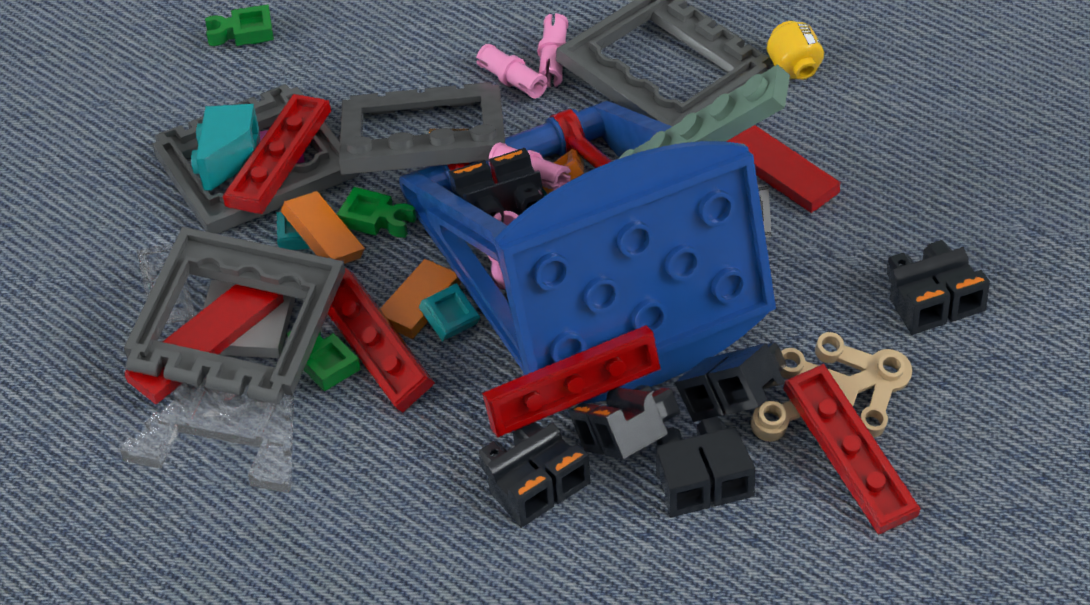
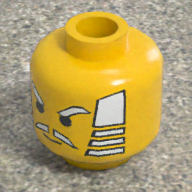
[766,21,824,80]

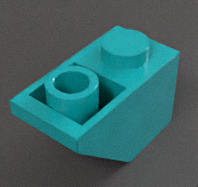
[191,104,260,190]

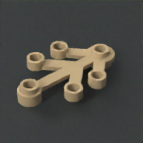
[751,332,912,449]

